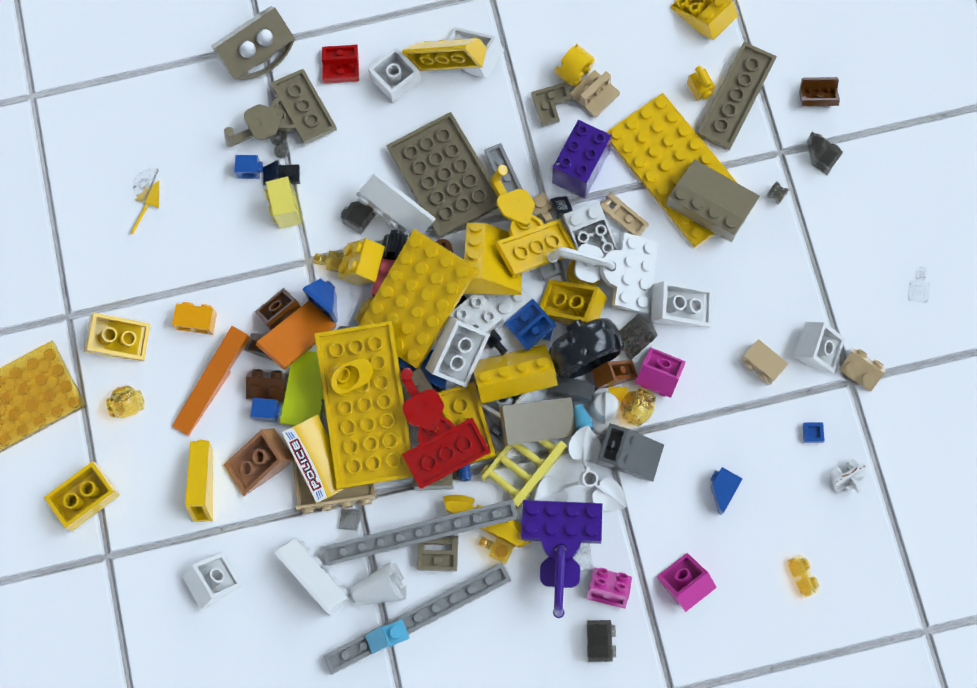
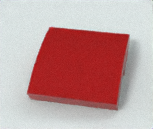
[322,44,359,84]

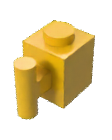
[687,65,715,101]

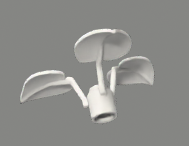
[534,426,626,511]

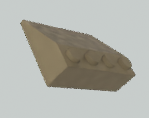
[666,159,760,243]

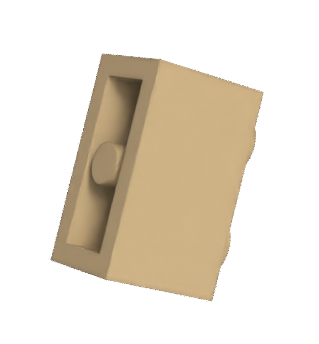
[741,339,789,385]

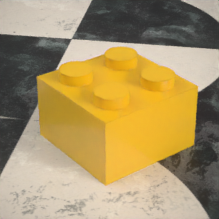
[338,238,385,286]

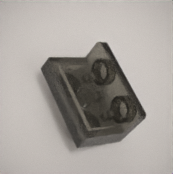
[619,314,658,360]

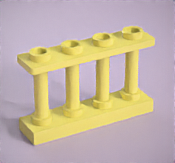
[481,440,567,509]

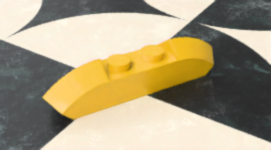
[443,494,532,548]

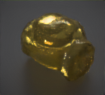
[106,385,145,418]
[620,388,656,427]

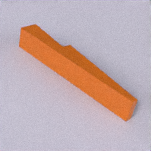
[172,326,251,436]

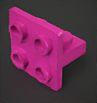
[586,567,632,609]

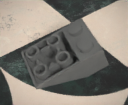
[597,423,665,482]

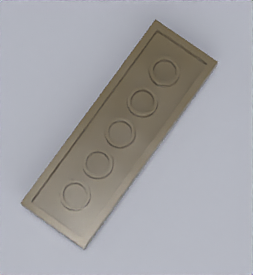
[697,42,777,151]

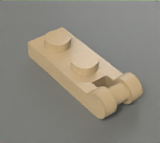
[600,192,649,236]

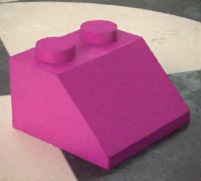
[635,347,686,398]
[656,553,717,612]

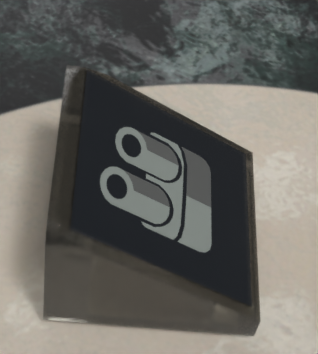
[550,196,573,219]

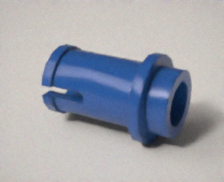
[457,464,473,482]

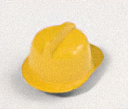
[328,358,373,394]

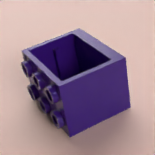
[552,119,612,199]

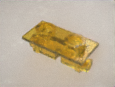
[787,555,820,598]

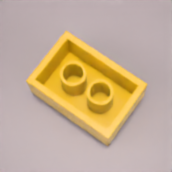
[44,461,120,531]

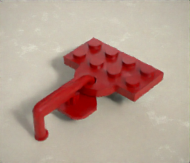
[400,368,491,490]

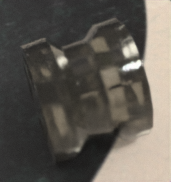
[766,181,789,205]

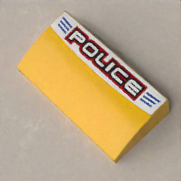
[281,415,346,504]

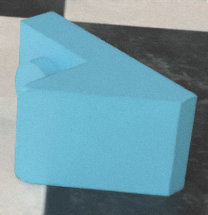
[365,619,410,654]

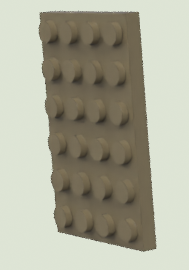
[386,112,498,239]

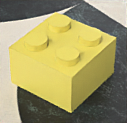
[264,177,302,229]

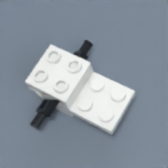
[451,287,533,356]

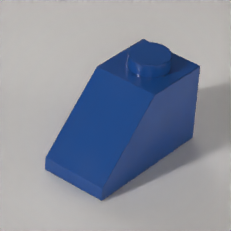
[710,467,743,515]

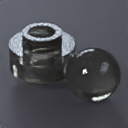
[269,130,289,159]

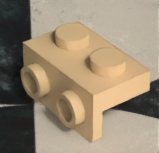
[838,348,886,391]

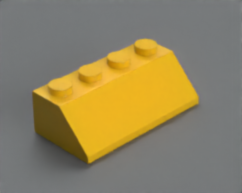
[402,37,487,71]

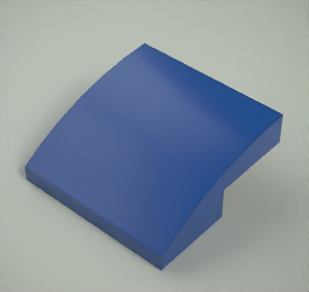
[504,299,557,351]

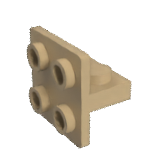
[570,70,620,118]

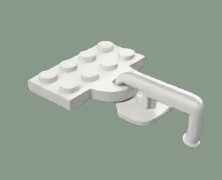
[547,232,658,315]

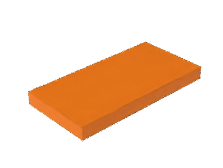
[256,300,337,370]

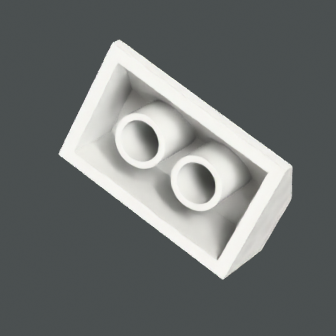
[425,316,490,387]

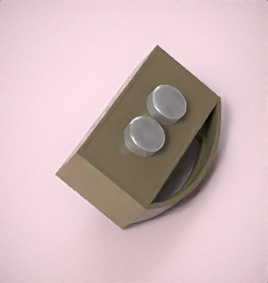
[211,6,295,80]

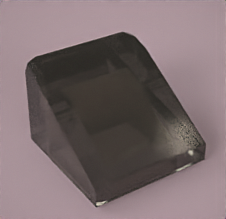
[339,509,361,531]

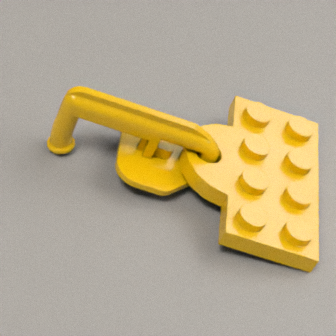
[490,165,577,277]

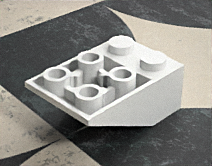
[561,201,618,256]

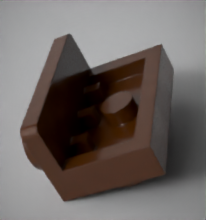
[799,77,840,107]
[246,369,287,401]

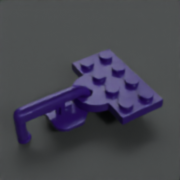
[521,500,603,619]

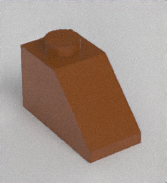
[592,360,638,388]

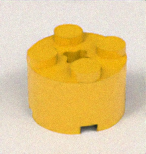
[554,43,596,87]

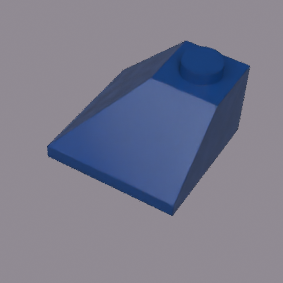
[302,278,338,323]

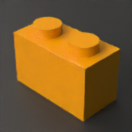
[172,302,217,335]

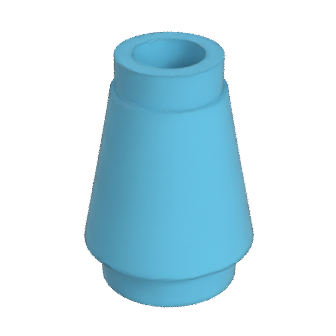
[573,404,594,431]

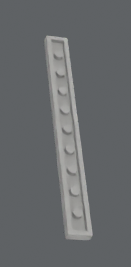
[322,499,518,566]
[323,563,512,675]

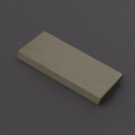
[499,397,576,446]

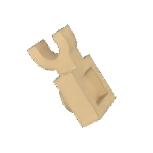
[532,192,553,224]

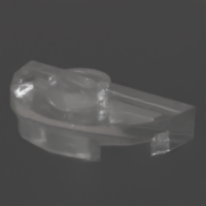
[132,167,159,203]

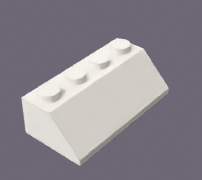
[355,171,436,236]
[274,539,350,616]

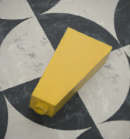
[185,439,213,522]

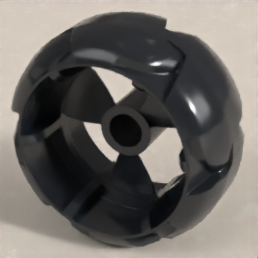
[549,318,624,379]

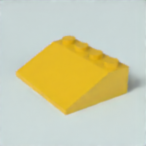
[464,223,522,295]
[473,344,558,404]

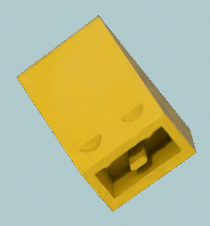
[670,0,738,40]

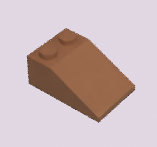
[223,428,295,496]

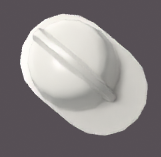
[589,388,621,434]

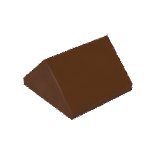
[255,288,301,331]

